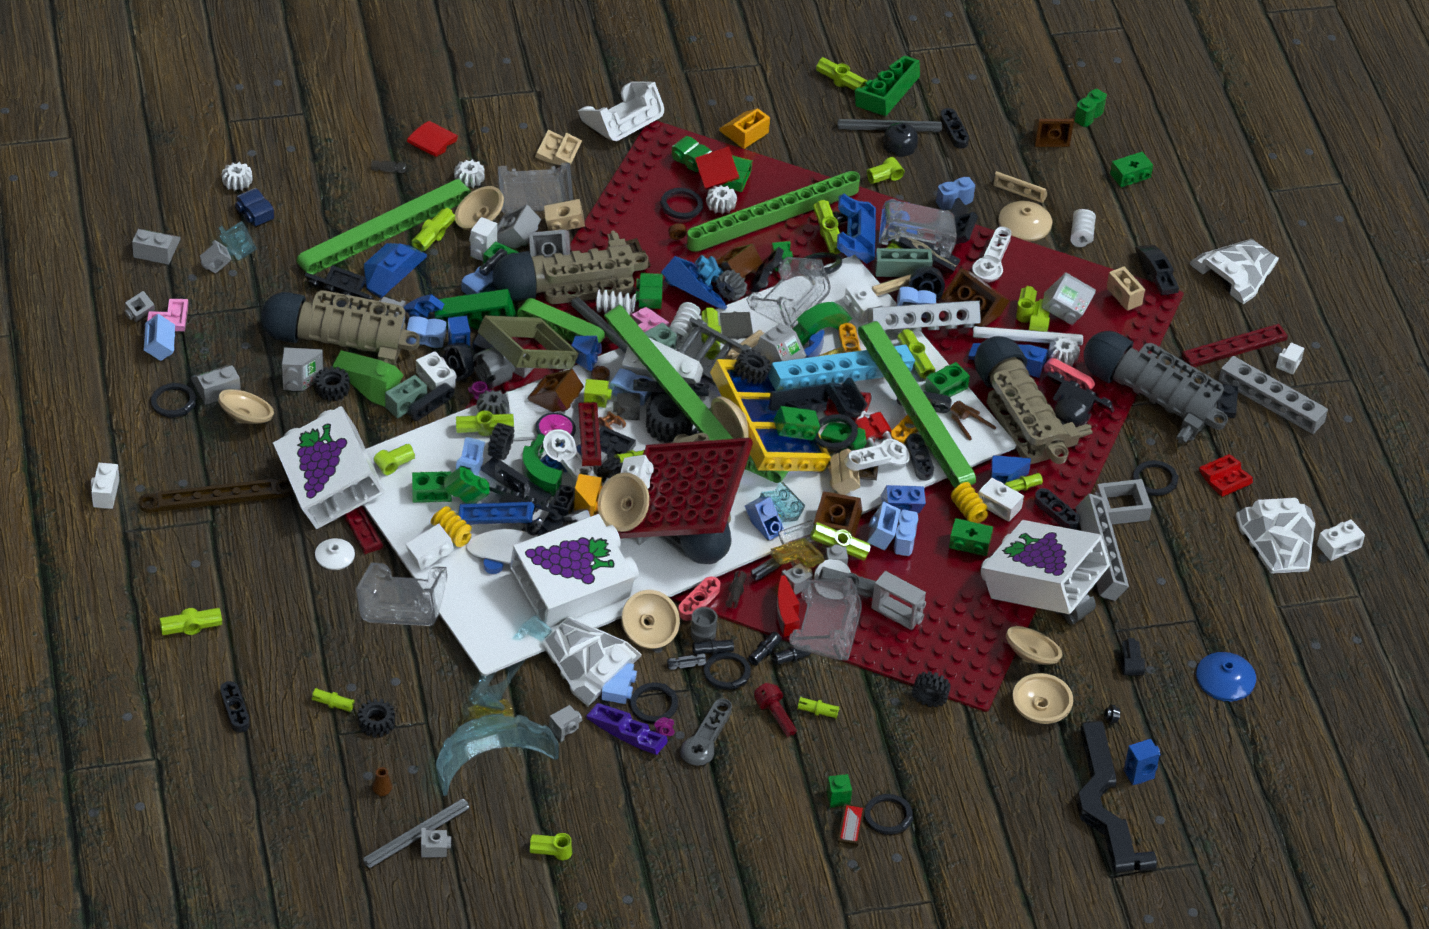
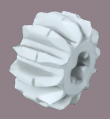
[454,159,484,188]
[222,161,253,191]
[706,185,737,215]
[1048,336,1080,366]

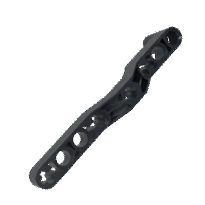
[1077,721,1157,873]

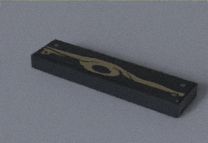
[888,225,961,275]

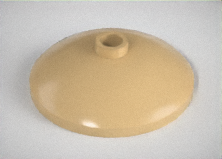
[455,186,504,230]
[998,201,1052,242]
[218,389,274,424]
[711,396,749,439]
[598,473,649,532]
[621,590,680,649]
[1006,626,1062,665]
[1012,673,1073,724]

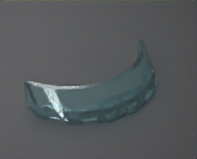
[469,615,552,711]
[436,714,559,796]

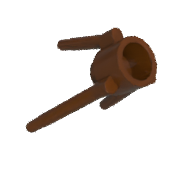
[950,401,996,441]

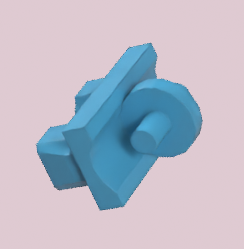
[695,255,723,285]

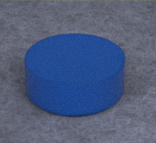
[484,558,503,574]

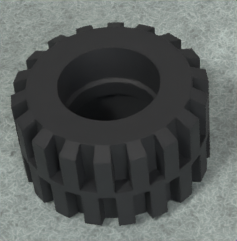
[646,393,693,443]

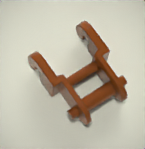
[598,411,626,430]

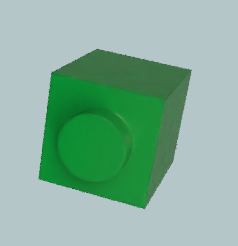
[826,774,852,808]

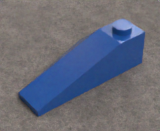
[661,256,728,310]
[968,343,1048,378]

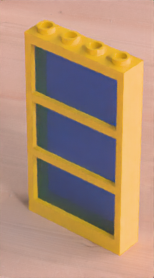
[710,359,831,471]

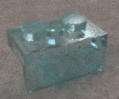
[219,221,257,260]
[759,482,805,523]

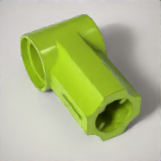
[866,157,905,184]
[1016,286,1037,322]
[1029,299,1050,332]
[373,444,415,475]
[530,833,572,860]

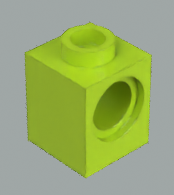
[584,379,612,408]

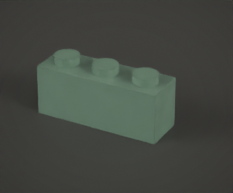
[875,248,932,277]

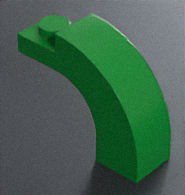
[792,302,852,347]
[522,434,562,497]

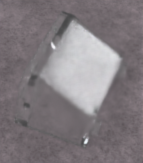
[497,163,573,214]
[879,199,957,258]
[746,257,831,329]
[356,563,448,626]
[790,578,861,661]

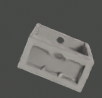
[1093,479,1152,524]
[872,571,926,630]

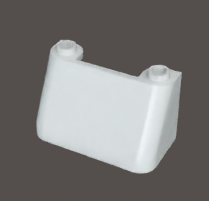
[578,81,664,141]

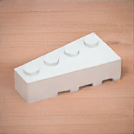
[622,337,703,384]

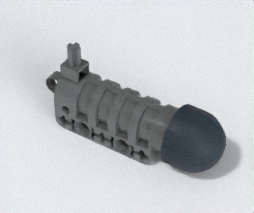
[1084,331,1228,444]

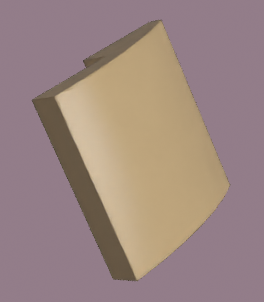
[535,130,582,166]

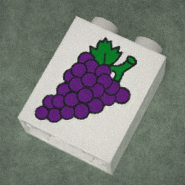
[273,406,385,529]
[510,514,639,629]
[981,520,1110,614]

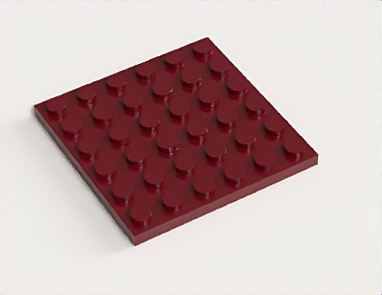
[617,438,753,539]

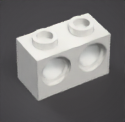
[416,352,457,391]

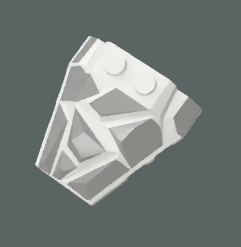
[1190,239,1279,304]
[1236,498,1315,574]
[542,617,641,706]

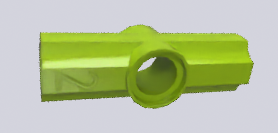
[816,57,867,90]
[813,200,840,254]
[412,208,455,251]
[701,308,721,360]
[897,329,936,380]
[456,411,514,436]
[810,522,871,561]
[159,608,222,635]

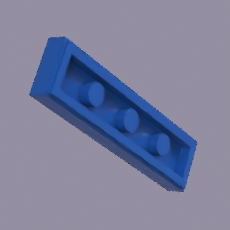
[458,502,534,525]

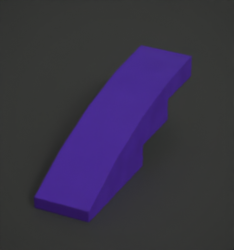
[586,703,668,755]

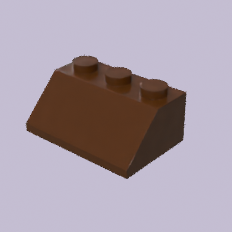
[941,268,1010,327]

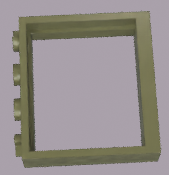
[478,316,579,369]

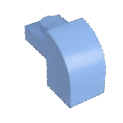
[455,437,485,476]

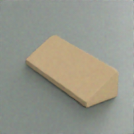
[993,171,1047,203]

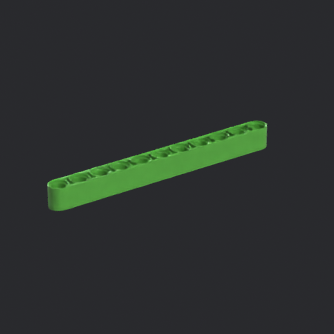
[687,171,860,252]
[296,179,471,275]
[604,304,733,440]
[858,321,976,488]

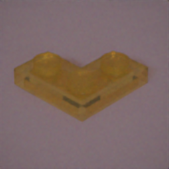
[770,538,824,568]

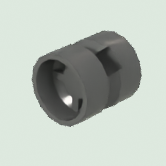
[690,607,717,643]

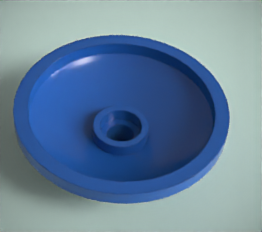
[1196,652,1256,701]

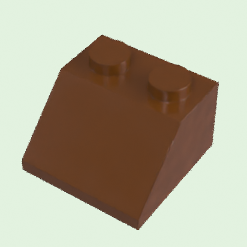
[1033,119,1074,147]
[716,244,763,279]
[527,369,584,412]
[813,491,863,541]

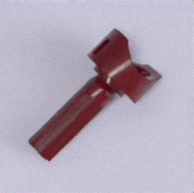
[754,683,797,737]

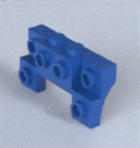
[837,193,876,264]

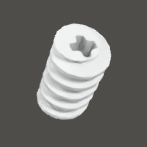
[1070,209,1096,247]
[596,289,636,315]
[669,302,701,343]

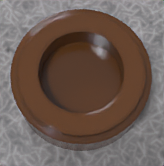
[668,224,687,240]
[591,366,610,381]

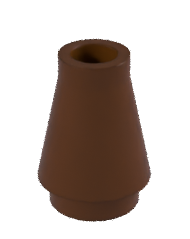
[372,767,393,796]

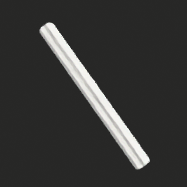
[973,326,1083,346]

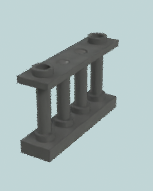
[670,317,753,387]

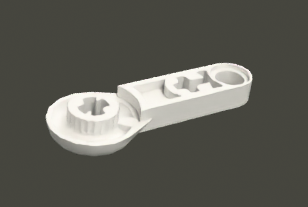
[972,227,1011,282]
[543,429,603,486]
[844,439,910,471]

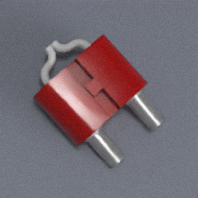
[855,411,893,447]

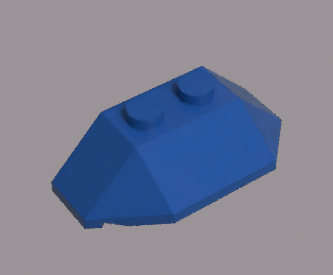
[364,243,427,298]

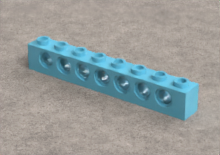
[768,345,915,391]

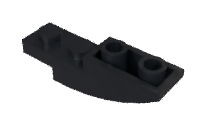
[1135,244,1179,296]
[537,485,575,537]

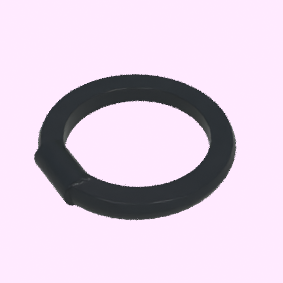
[660,188,703,219]
[799,252,842,276]
[151,383,196,418]
[814,414,858,450]
[1133,460,1179,496]
[703,652,751,690]
[630,682,678,723]
[864,794,913,835]

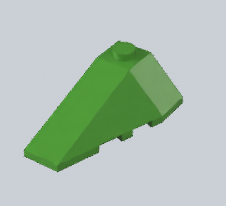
[333,350,403,407]

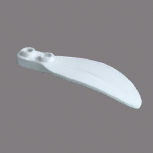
[467,529,537,564]

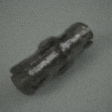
[726,571,747,608]

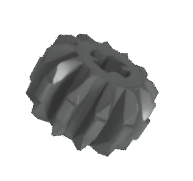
[715,269,747,302]
[476,389,509,415]

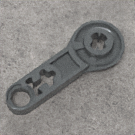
[680,698,732,766]

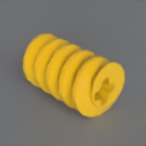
[951,482,988,523]
[430,506,472,547]

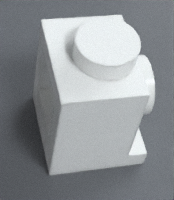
[1276,343,1304,374]

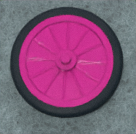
[535,413,576,444]

